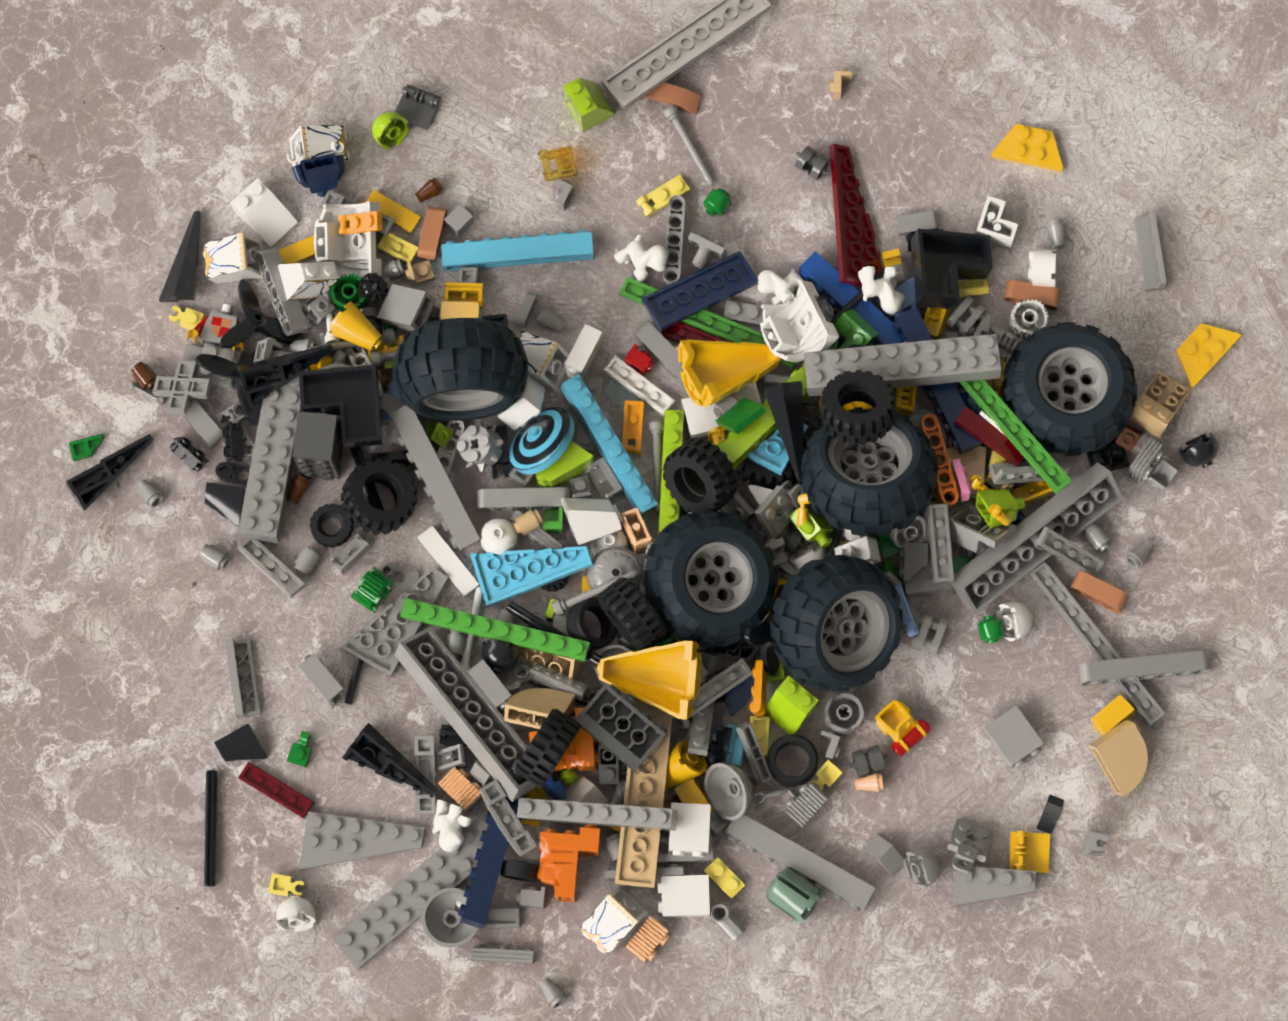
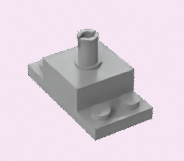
[946,496,1017,557]

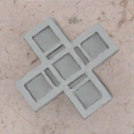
[152,360,212,415]

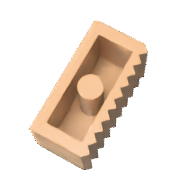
[621,508,652,555]
[438,767,482,813]
[626,916,670,963]

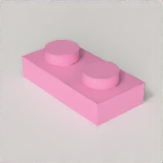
[951,459,972,502]

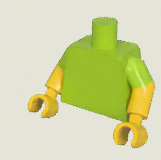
[969,474,1025,528]
[789,494,833,549]

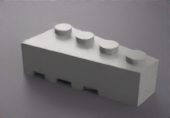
[953,866,1036,907]

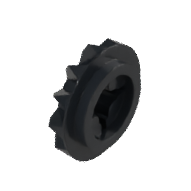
[359,272,389,302]

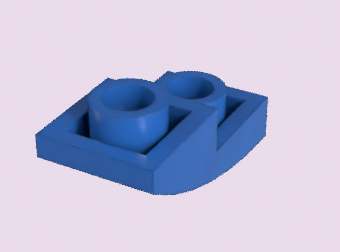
[542,773,567,800]

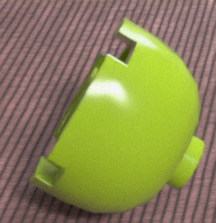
[371,111,409,150]

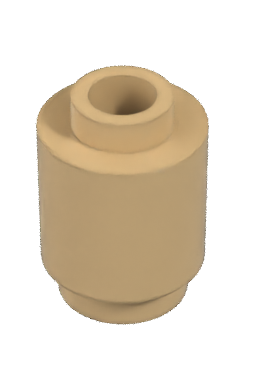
[513,510,543,535]

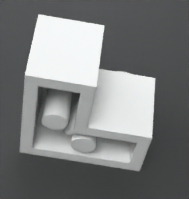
[976,196,1018,248]
[498,374,545,430]

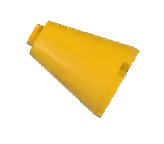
[329,302,383,351]
[665,740,707,790]

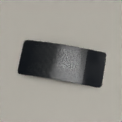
[1037,795,1064,834]

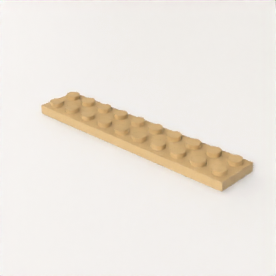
[615,697,673,888]

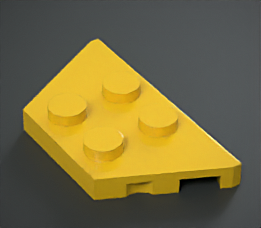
[991,124,1063,172]
[1176,323,1242,389]

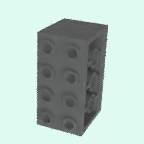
[292,411,343,481]
[575,683,668,774]

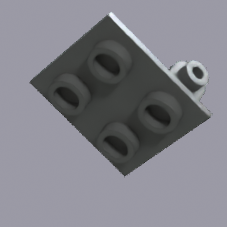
[395,84,442,130]

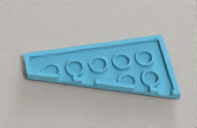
[470,546,594,607]

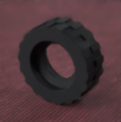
[310,503,353,548]

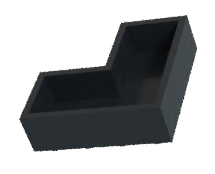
[911,228,993,309]
[299,365,383,448]

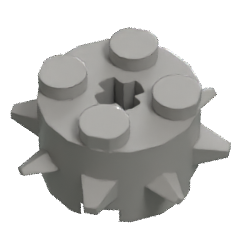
[457,421,504,472]

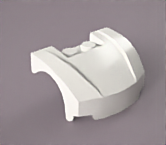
[314,201,382,278]
[760,280,839,363]

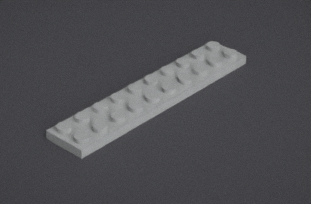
[602,0,771,110]
[333,812,509,970]

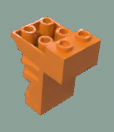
[529,707,599,773]
[537,824,601,902]

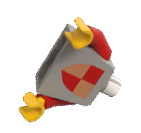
[186,304,245,351]

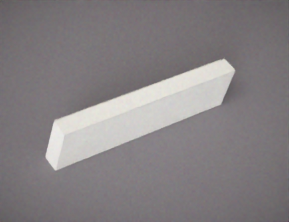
[604,355,675,417]
[417,526,480,597]

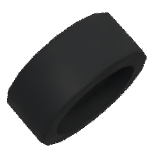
[500,859,539,882]

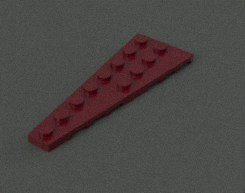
[829,143,885,287]

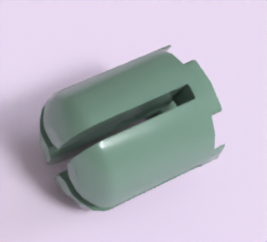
[767,868,824,925]

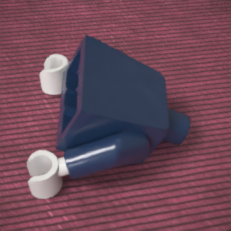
[286,141,345,197]

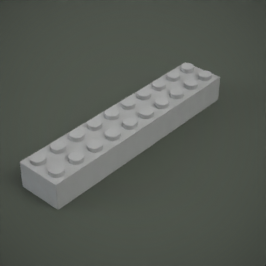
[804,334,1001,396]
[238,350,309,543]
[950,462,1124,614]
[395,627,538,802]

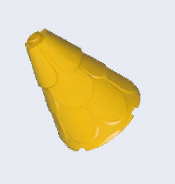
[678,339,781,407]
[597,640,702,720]

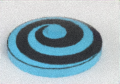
[509,407,574,474]

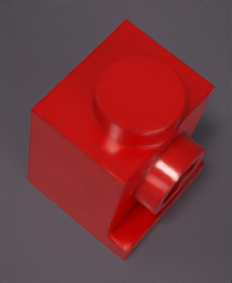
[624,344,655,376]

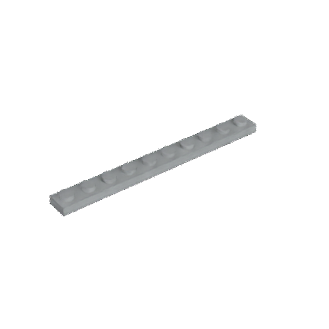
[1029,561,1165,727]

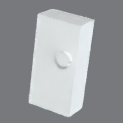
[682,382,762,440]

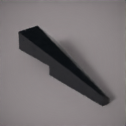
[159,211,201,302]
[236,344,333,408]
[764,381,804,483]
[66,434,153,511]
[342,723,439,798]

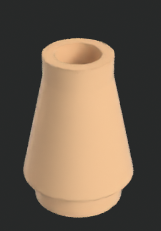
[855,773,884,792]

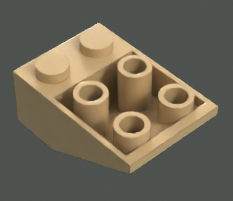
[1130,371,1191,438]

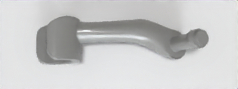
[753,787,797,804]

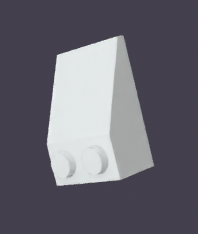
[230,178,298,248]

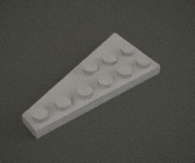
[340,567,449,677]
[299,812,425,870]

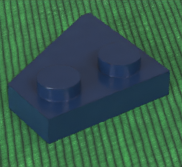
[724,669,755,717]

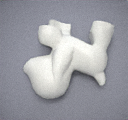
[614,234,669,283]
[858,266,906,314]
[757,269,805,305]
[432,799,473,853]

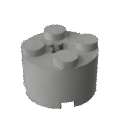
[824,693,864,735]

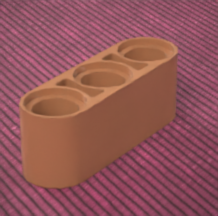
[417,206,447,261]
[1004,280,1061,311]
[1070,571,1129,614]

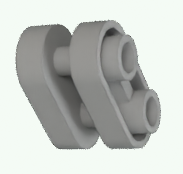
[946,295,987,337]
[911,612,948,656]

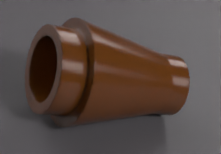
[415,178,444,203]
[287,474,310,503]

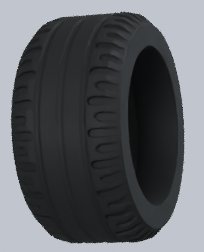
[566,598,618,651]
[767,734,819,787]

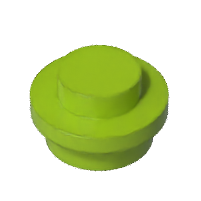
[559,770,578,786]

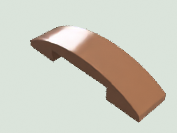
[641,82,701,114]

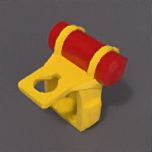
[875,699,931,757]

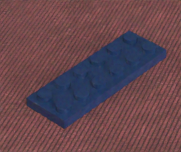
[642,251,759,331]

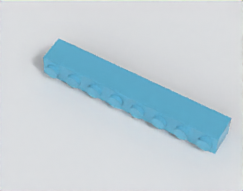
[441,230,594,272]
[560,374,658,516]

